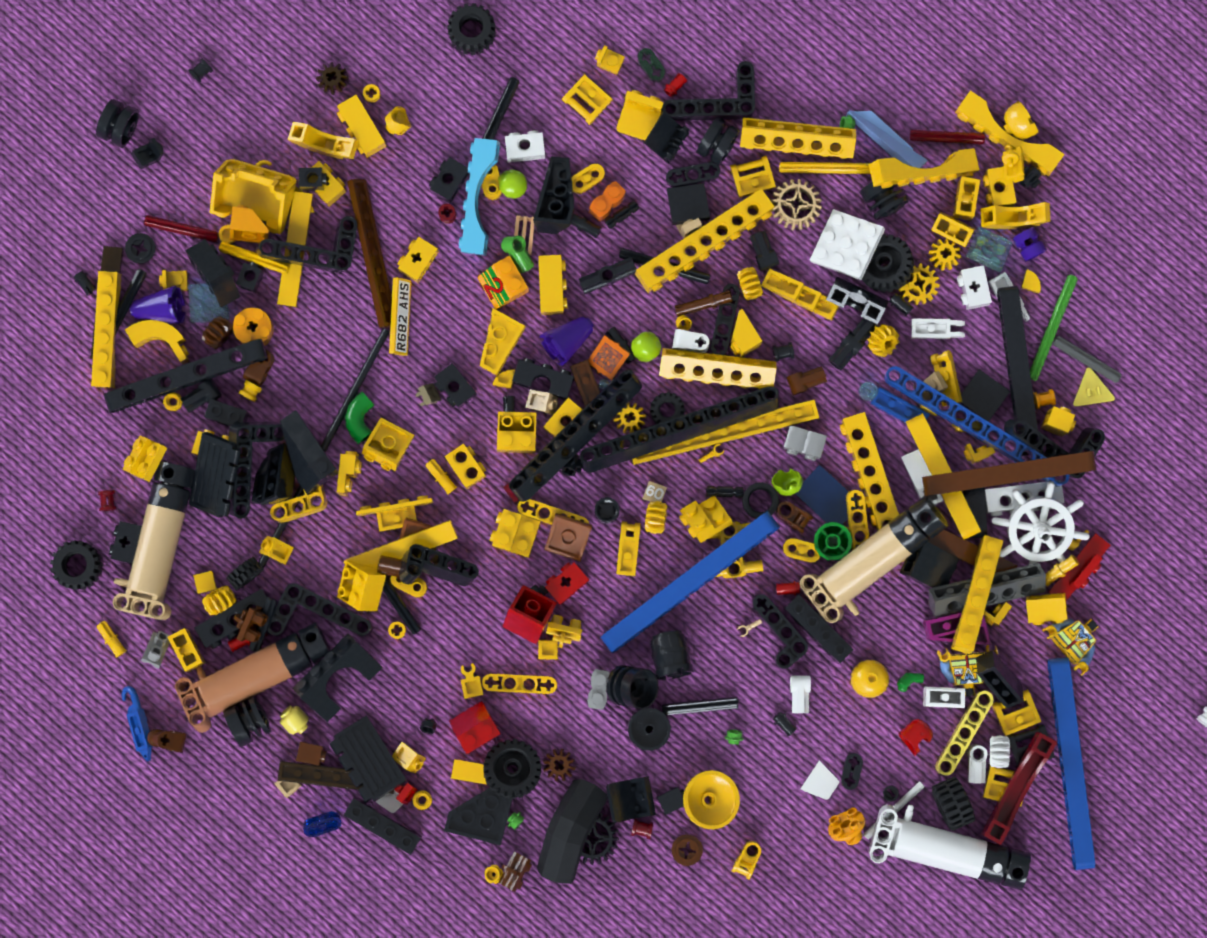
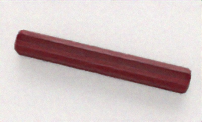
[910,130,985,144]
[144,215,219,242]

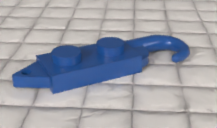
[121,686,153,762]

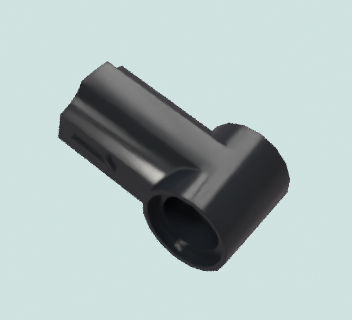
[749,231,779,271]
[180,379,222,413]

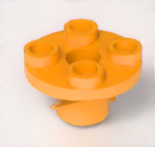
[828,807,865,845]

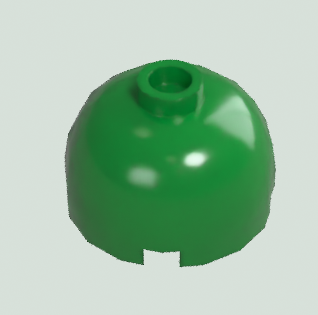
[814,522,853,560]

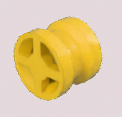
[238,380,262,402]

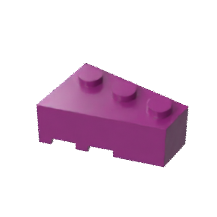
[923,612,991,645]

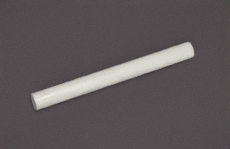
[863,781,924,840]

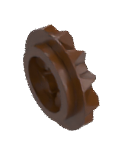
[672,835,703,866]

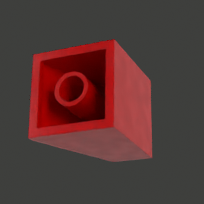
[502,585,557,645]
[449,701,502,754]

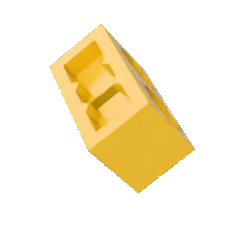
[445,443,486,489]

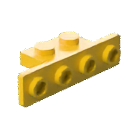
[356,495,433,532]

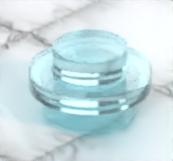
[859,382,878,401]

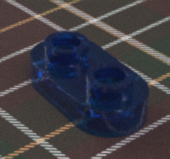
[303,811,342,837]

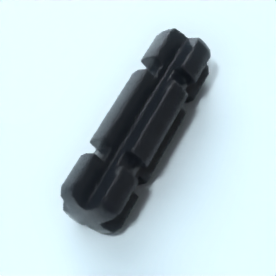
[605,201,639,229]
[706,486,744,498]

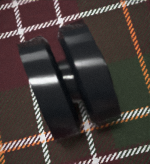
[96,99,139,148]
[696,117,740,166]
[628,708,671,751]

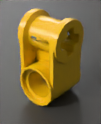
[731,841,761,880]

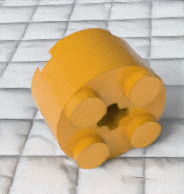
[233,308,274,346]

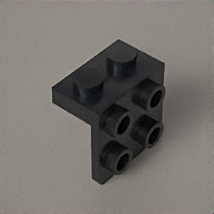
[606,776,656,823]

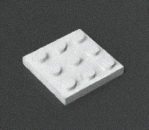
[810,209,885,280]

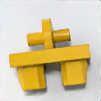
[1002,146,1025,183]
[546,614,582,648]

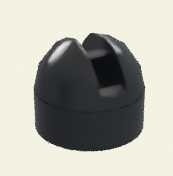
[420,717,437,734]
[883,785,899,802]

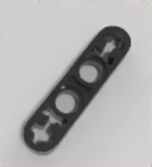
[711,284,740,355]

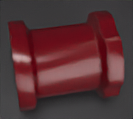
[438,204,456,224]
[98,490,117,512]
[631,819,653,840]

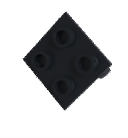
[644,111,690,164]

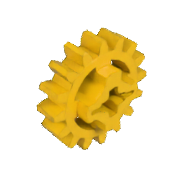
[898,263,940,305]

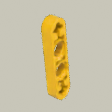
[846,490,869,550]
[517,499,589,525]
[482,674,557,694]

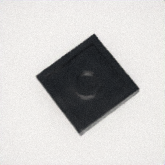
[667,183,710,225]
[960,369,1010,422]

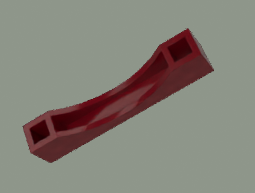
[980,732,1057,845]

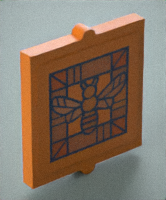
[588,335,631,381]

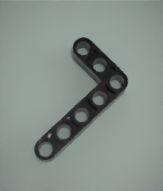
[662,61,755,121]
[256,216,357,273]
[1004,419,1105,478]
[227,421,285,519]
[268,583,373,636]

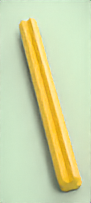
[779,162,871,174]

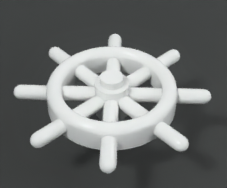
[992,481,1090,565]

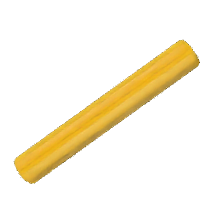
[219,242,290,274]

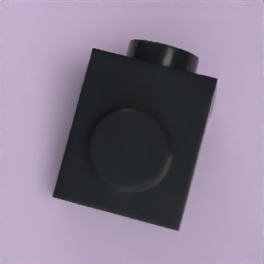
[131,138,164,169]

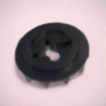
[125,233,156,264]

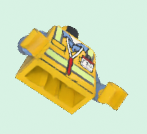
[1042,619,1098,676]
[937,645,998,696]

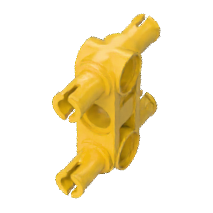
[709,521,763,579]

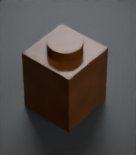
[296,742,327,766]

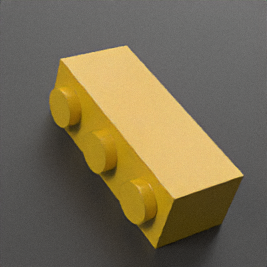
[336,95,386,158]
[538,255,567,315]

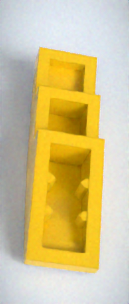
[761,269,839,321]

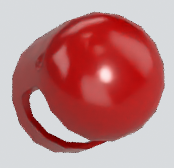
[898,719,933,756]

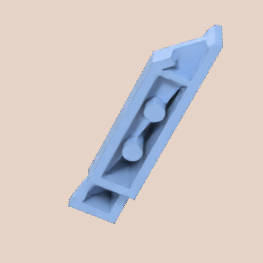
[846,110,928,168]

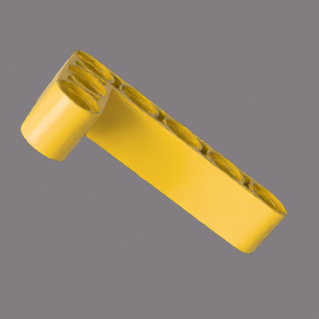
[270,485,328,523]

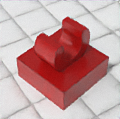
[394,783,418,805]

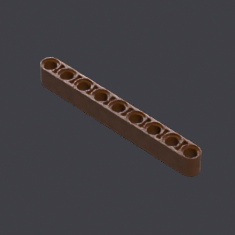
[922,451,1097,496]

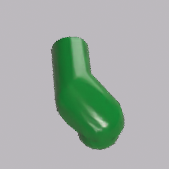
[897,672,924,692]

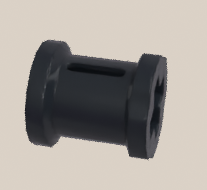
[188,58,213,83]
[772,342,795,362]

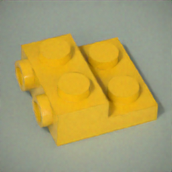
[361,418,414,471]
[122,436,167,482]
[337,451,362,496]
[679,495,733,543]
[489,509,541,558]

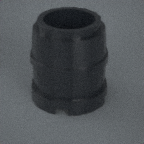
[650,630,694,680]

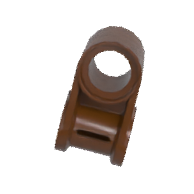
[243,349,274,387]
[776,501,813,534]
[147,729,187,753]

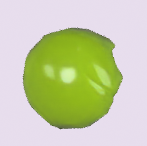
[498,169,527,199]
[631,331,662,362]
[771,469,803,496]

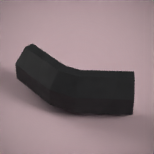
[537,779,608,884]

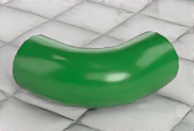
[345,391,375,445]

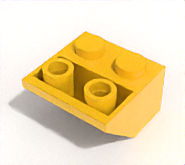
[497,412,537,453]
[337,561,386,611]

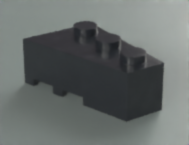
[185,239,241,308]

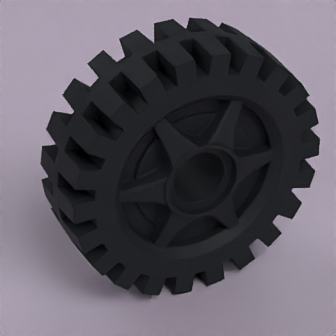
[862,234,914,293]
[483,739,541,799]

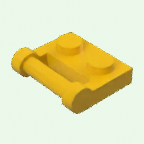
[562,74,612,125]
[730,156,776,198]
[992,689,1042,736]
[983,765,1023,807]

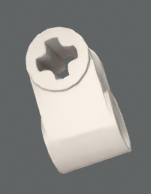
[672,329,709,353]

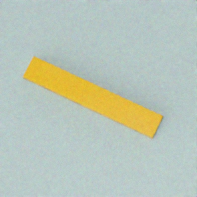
[277,191,313,307]
[344,520,458,569]

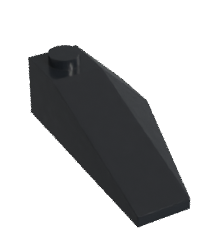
[533,156,575,234]
[280,410,339,495]

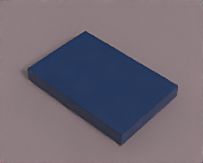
[795,465,859,524]

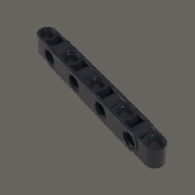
[103,339,268,413]
[509,369,642,502]

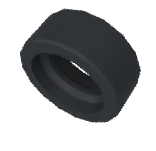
[742,482,779,519]

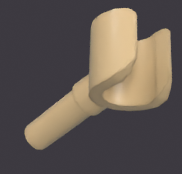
[737,619,763,637]

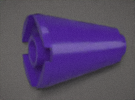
[130,286,186,324]
[540,317,594,366]

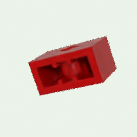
[545,562,589,605]

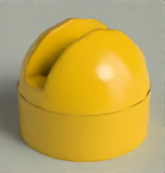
[676,315,692,331]

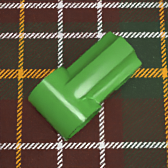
[501,236,534,273]

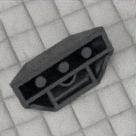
[251,443,295,505]

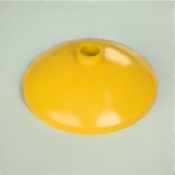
[683,770,740,829]

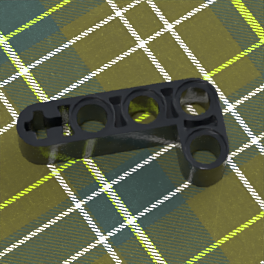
[399,544,479,586]
[752,594,808,669]

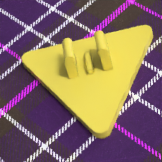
[1073,367,1115,407]

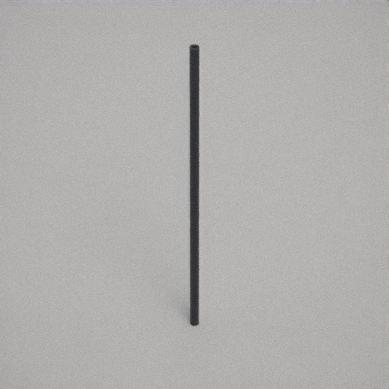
[258,328,390,568]

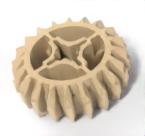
[771,179,822,230]

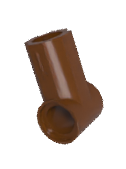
[786,366,827,396]
[377,555,413,582]

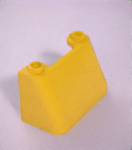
[210,159,296,234]

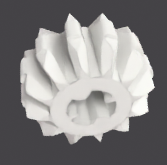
[990,735,1010,768]

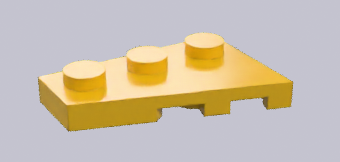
[480,308,526,376]

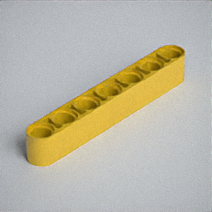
[906,413,981,540]

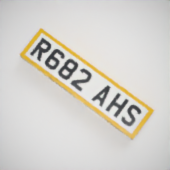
[389,277,411,356]

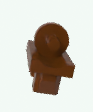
[234,605,268,643]
[498,851,532,892]

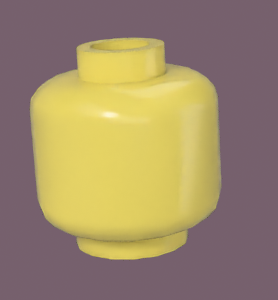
[280,705,309,734]

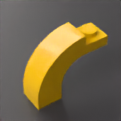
[288,122,359,159]
[980,202,1051,229]
[124,320,190,365]

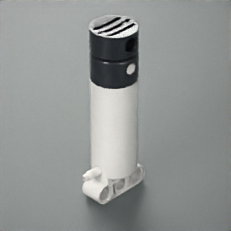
[869,805,1031,890]

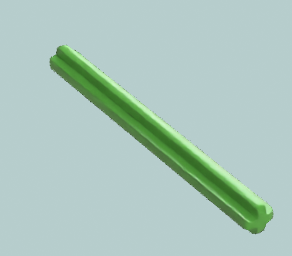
[1030,275,1078,381]

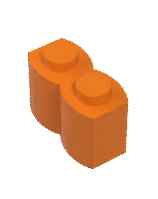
[589,181,626,222]

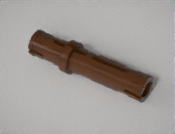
[675,290,733,317]

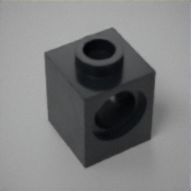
[299,167,327,191]
[236,262,264,294]
[657,787,684,815]

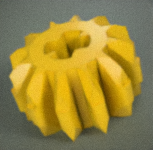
[928,238,961,271]
[737,267,763,300]
[867,324,900,357]
[614,402,646,434]
[645,501,667,534]
[202,586,236,615]

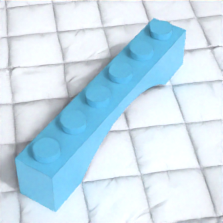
[459,138,500,256]

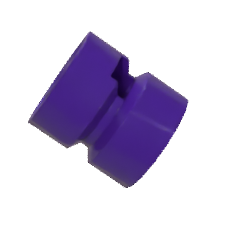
[1012,227,1047,262]

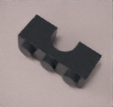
[826,277,888,324]
[512,358,574,400]

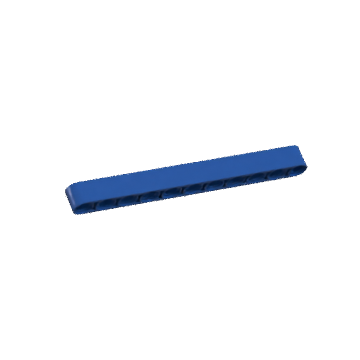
[884,366,1070,487]
[600,511,780,653]
[1048,657,1095,870]

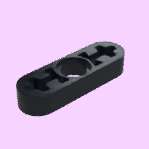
[666,162,720,187]

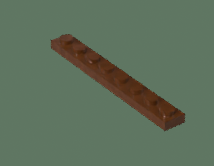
[347,179,392,328]

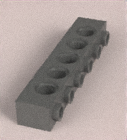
[929,563,1046,618]

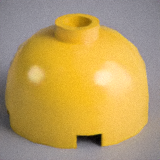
[1003,101,1039,140]
[850,660,889,698]

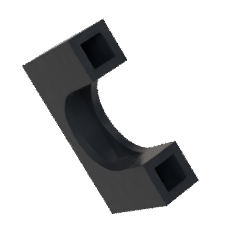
[292,633,383,722]

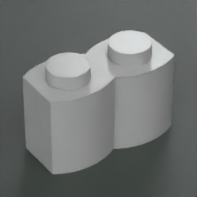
[783,425,827,461]
[587,669,610,710]

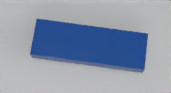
[870,387,930,424]

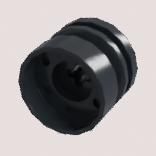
[859,182,910,220]
[606,665,659,710]
[223,696,272,747]

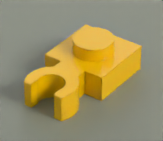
[461,663,484,699]

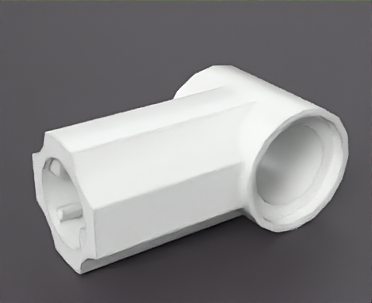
[790,675,811,713]
[967,744,988,783]

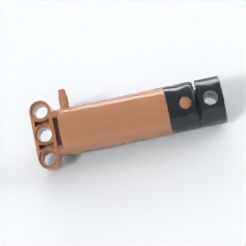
[175,622,331,733]

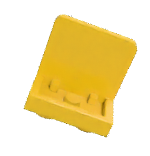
[616,90,663,141]

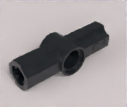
[579,257,636,295]
[828,318,876,371]

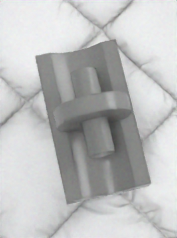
[141,631,170,669]

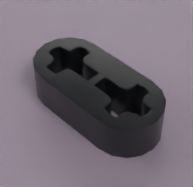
[841,753,863,790]

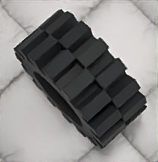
[650,392,685,424]
[226,557,264,591]

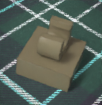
[415,383,442,406]

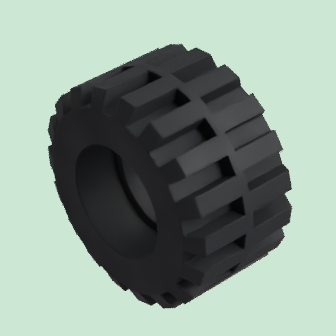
[448,3,496,55]
[50,540,103,590]
[932,777,975,831]

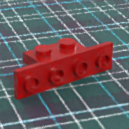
[1048,533,1110,601]

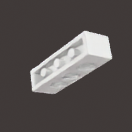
[985,480,1065,517]

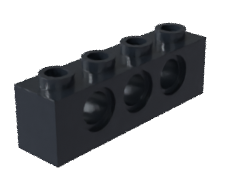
[194,589,268,649]
[783,595,854,664]
[344,798,422,855]

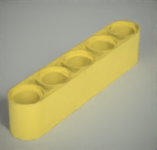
[935,691,994,776]

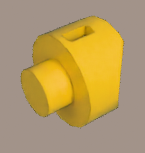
[385,106,412,135]

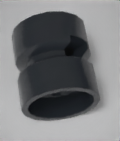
[594,497,620,524]

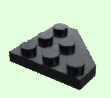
[444,788,512,846]

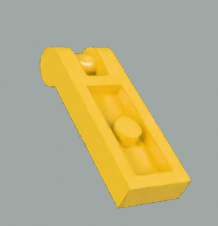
[930,350,962,407]
[616,521,641,576]

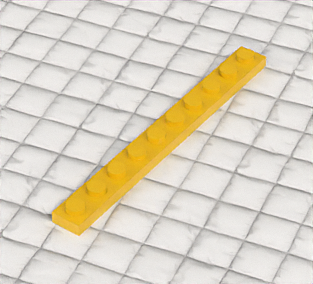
[632,400,819,465]

